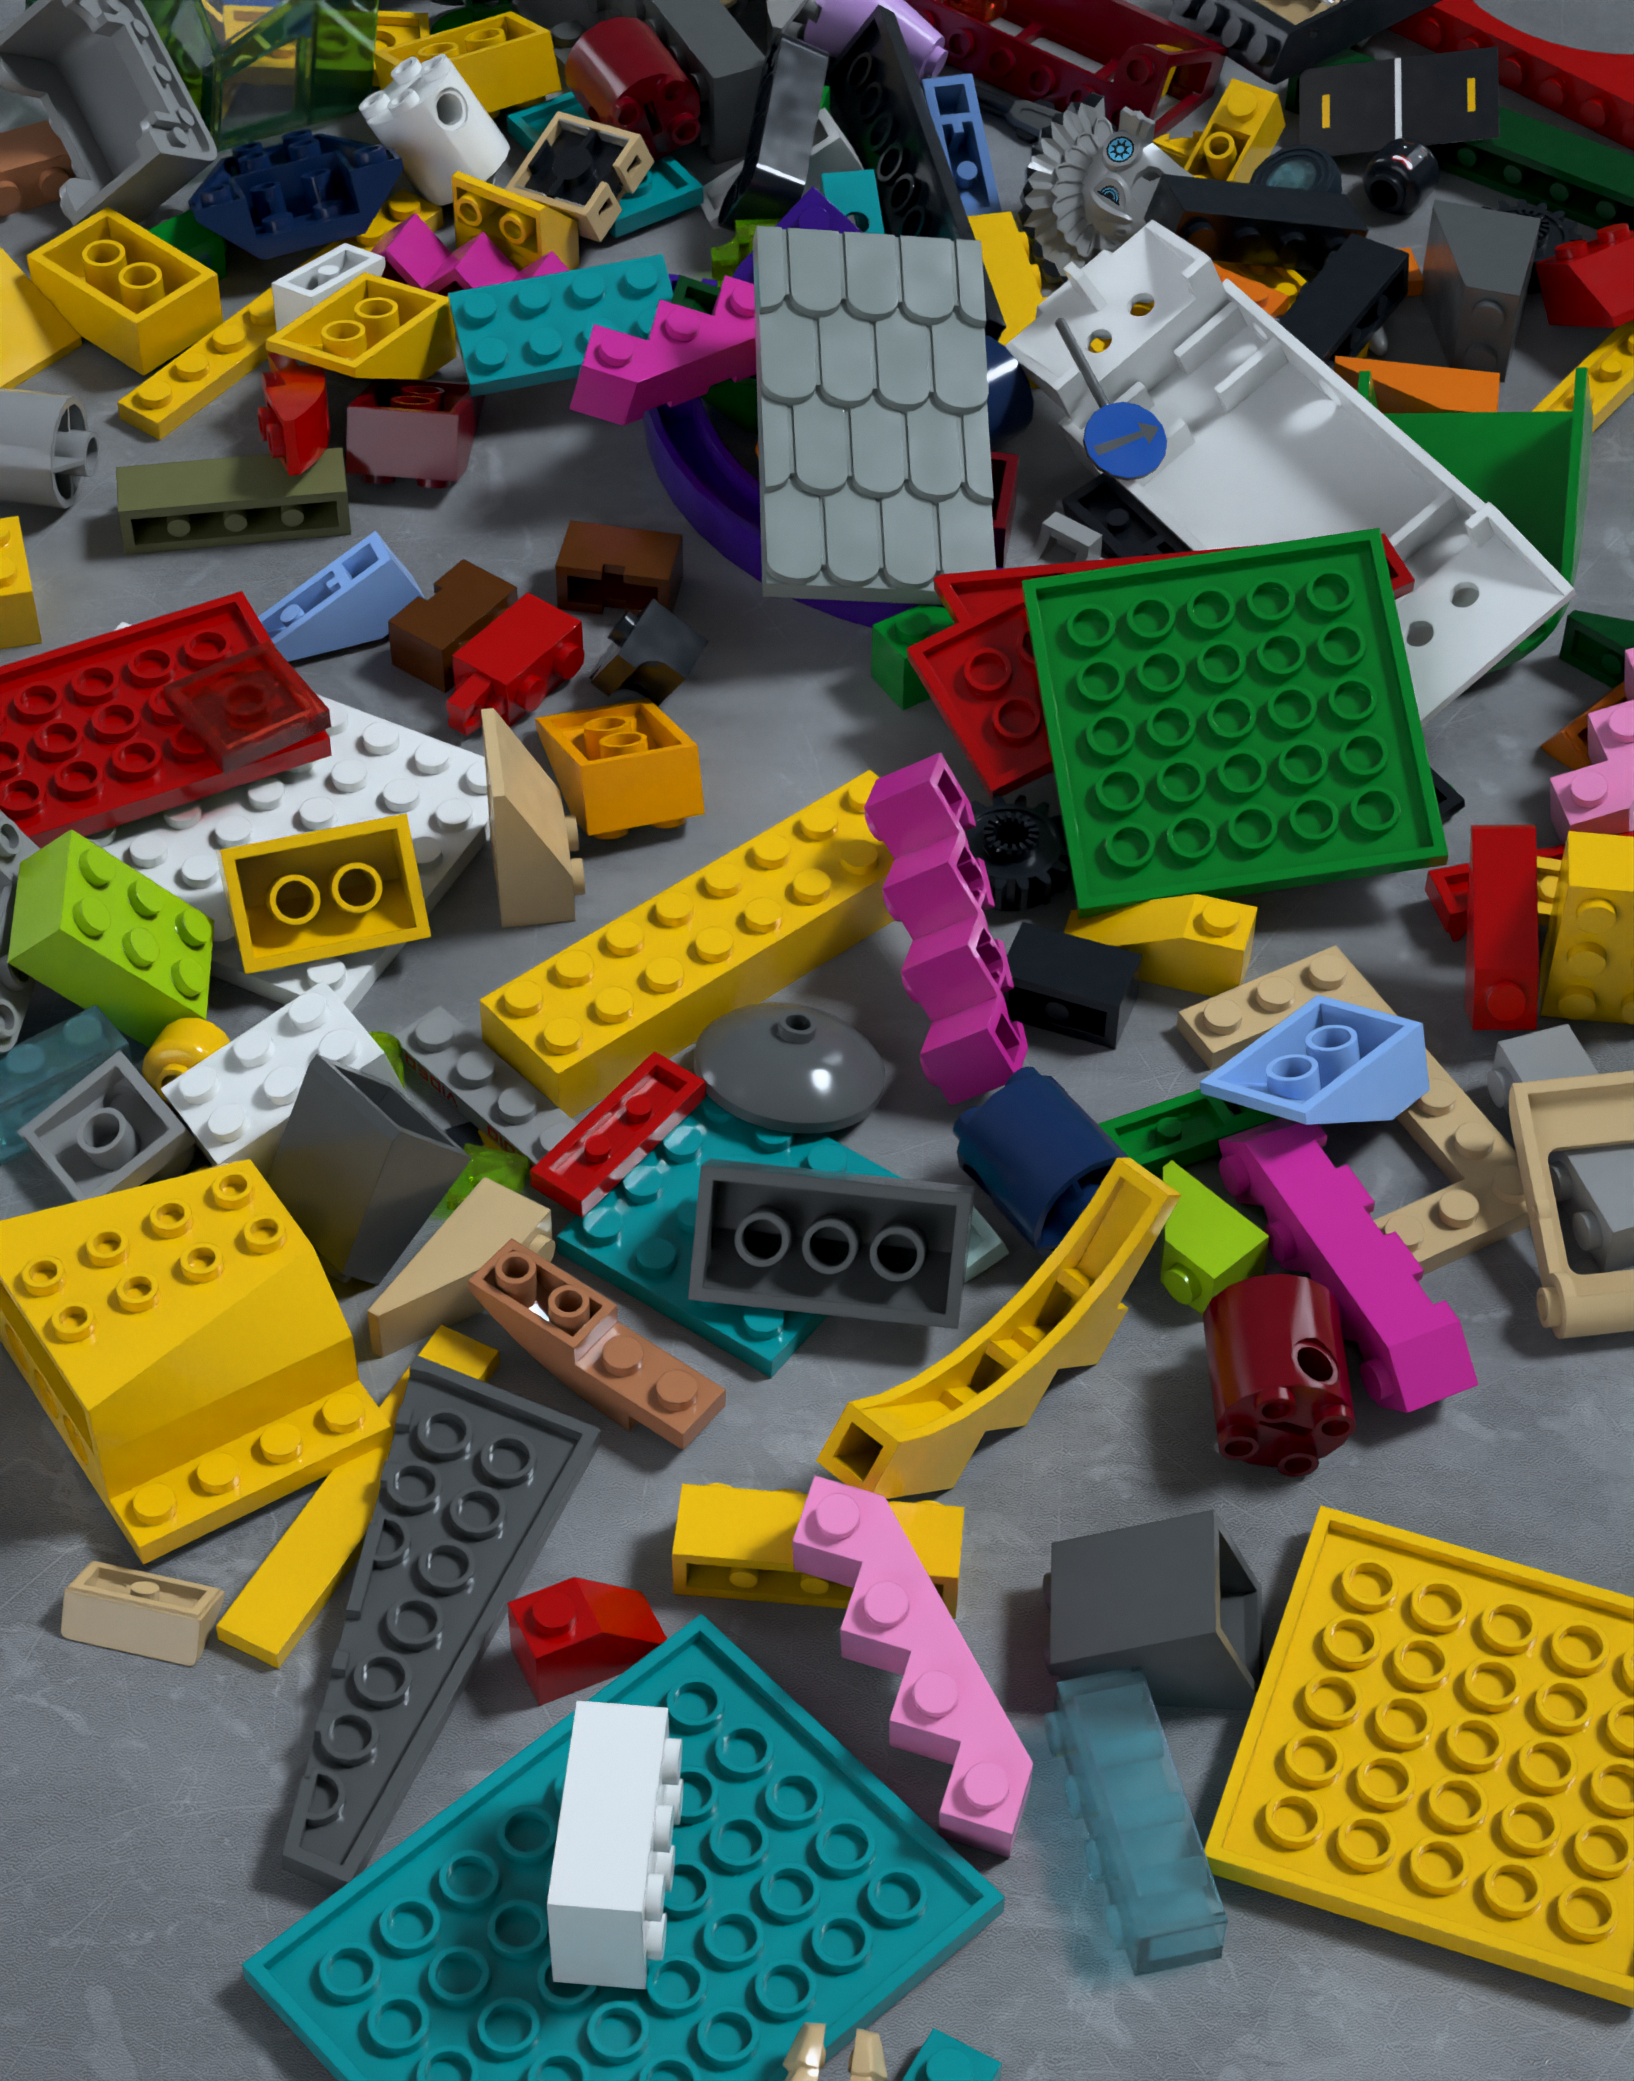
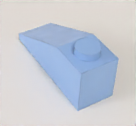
[258,531,426,662]

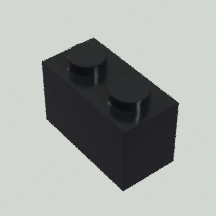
[1003,922,1142,1049]

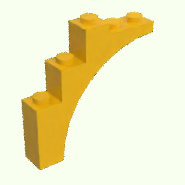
[816,1157,1181,1499]

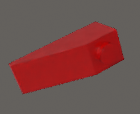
[1464,825,1539,1030]

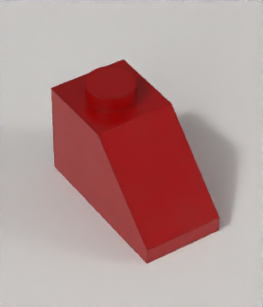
[507,1577,667,1706]

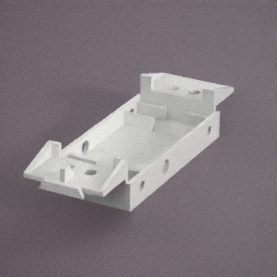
[1005,219,1576,727]

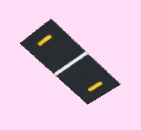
[1299,46,1499,156]

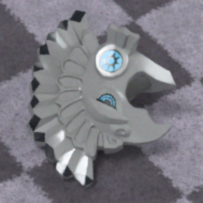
[1015,92,1193,284]

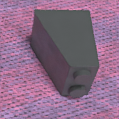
[1421,200,1541,382]
[266,1054,472,1285]
[1042,1510,1264,1710]

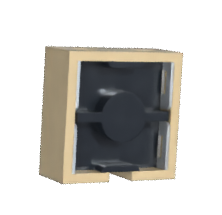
[505,111,654,242]

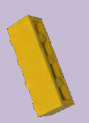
[967,211,1048,389]
[672,1483,964,1618]

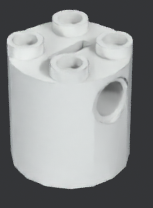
[359,54,510,206]

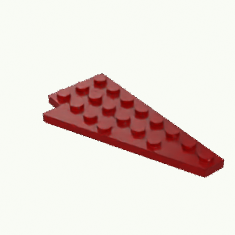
[907,533,1415,801]

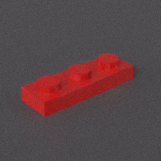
[530,1051,706,1218]

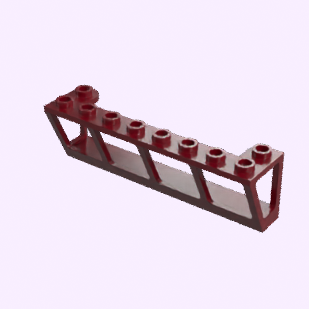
[905,0,1229,140]

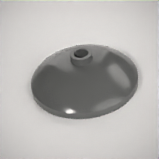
[693,1002,886,1134]

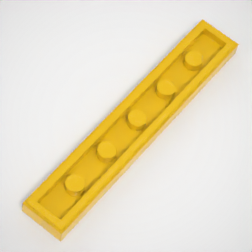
[216,1325,500,1669]

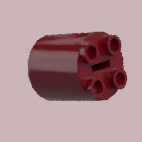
[565,17,700,160]
[1203,1273,1356,1477]

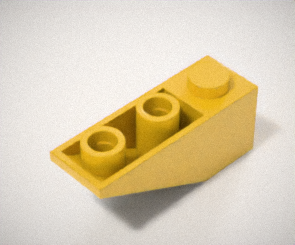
[1183,78,1285,183]

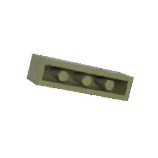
[116,447,351,555]

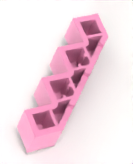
[1550,647,1634,845]
[792,1475,1033,1858]

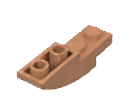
[468,1238,726,1450]

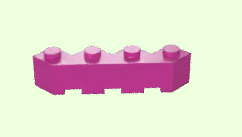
[370,213,570,297]
[569,275,756,426]
[864,752,1028,1106]
[1218,1117,1479,1413]

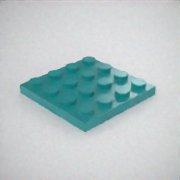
[557,1094,903,1378]

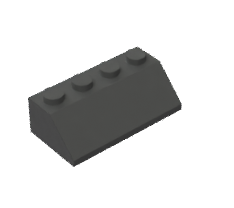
[688,1158,975,1329]

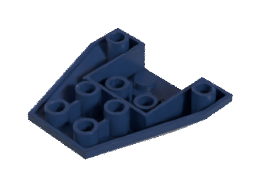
[188,129,404,260]

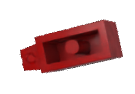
[446,592,585,736]

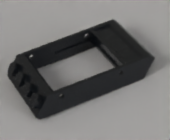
[1168,0,1442,85]

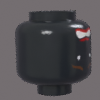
[1362,138,1440,216]

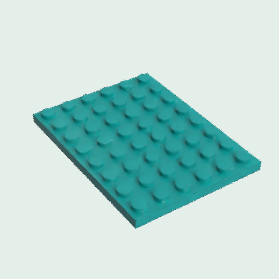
[241,1613,1005,2081]

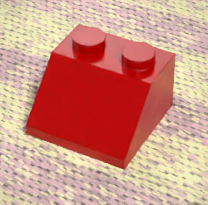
[1535,223,1634,328]

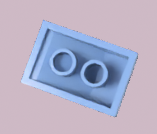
[1200,995,1430,1125]

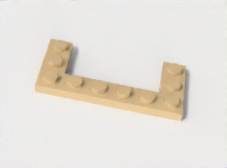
[1176,945,1557,1275]

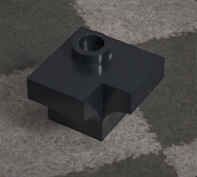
[589,598,709,707]

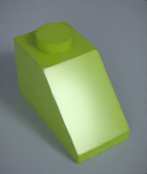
[1159,1160,1269,1316]

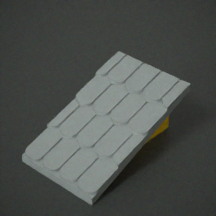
[753,226,996,605]

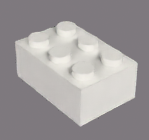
[161,980,410,1180]
[547,1701,683,1989]

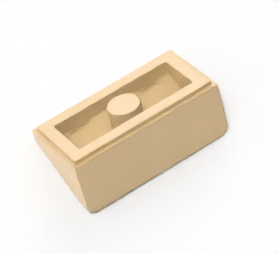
[61,1561,225,1666]

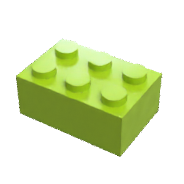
[7,829,215,1048]

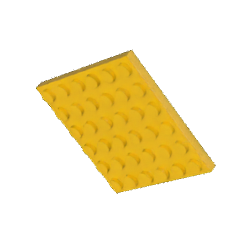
[1200,1505,1634,2008]

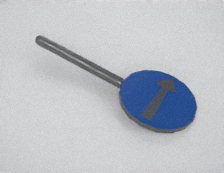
[1055,318,1167,481]

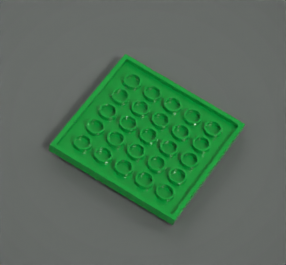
[1022,528,1449,919]

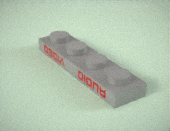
[391,1005,578,1174]

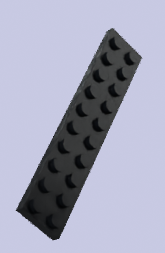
[824,4,1006,341]

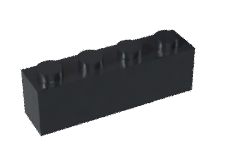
[1143,174,1369,271]
[1275,233,1409,370]

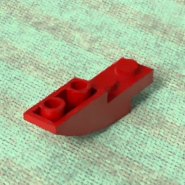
[257,353,331,476]

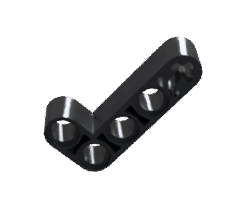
[718,32,829,240]

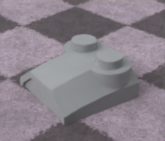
[17,1050,197,1202]

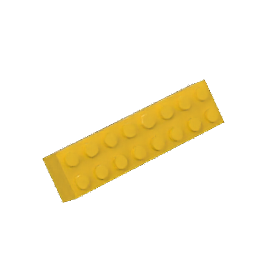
[479,769,894,1118]

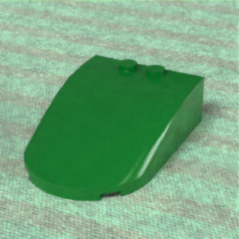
[1357,367,1593,674]

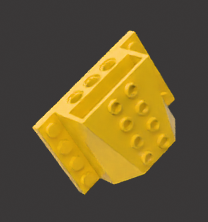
[0,1159,393,1565]

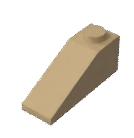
[367,1177,556,1357]

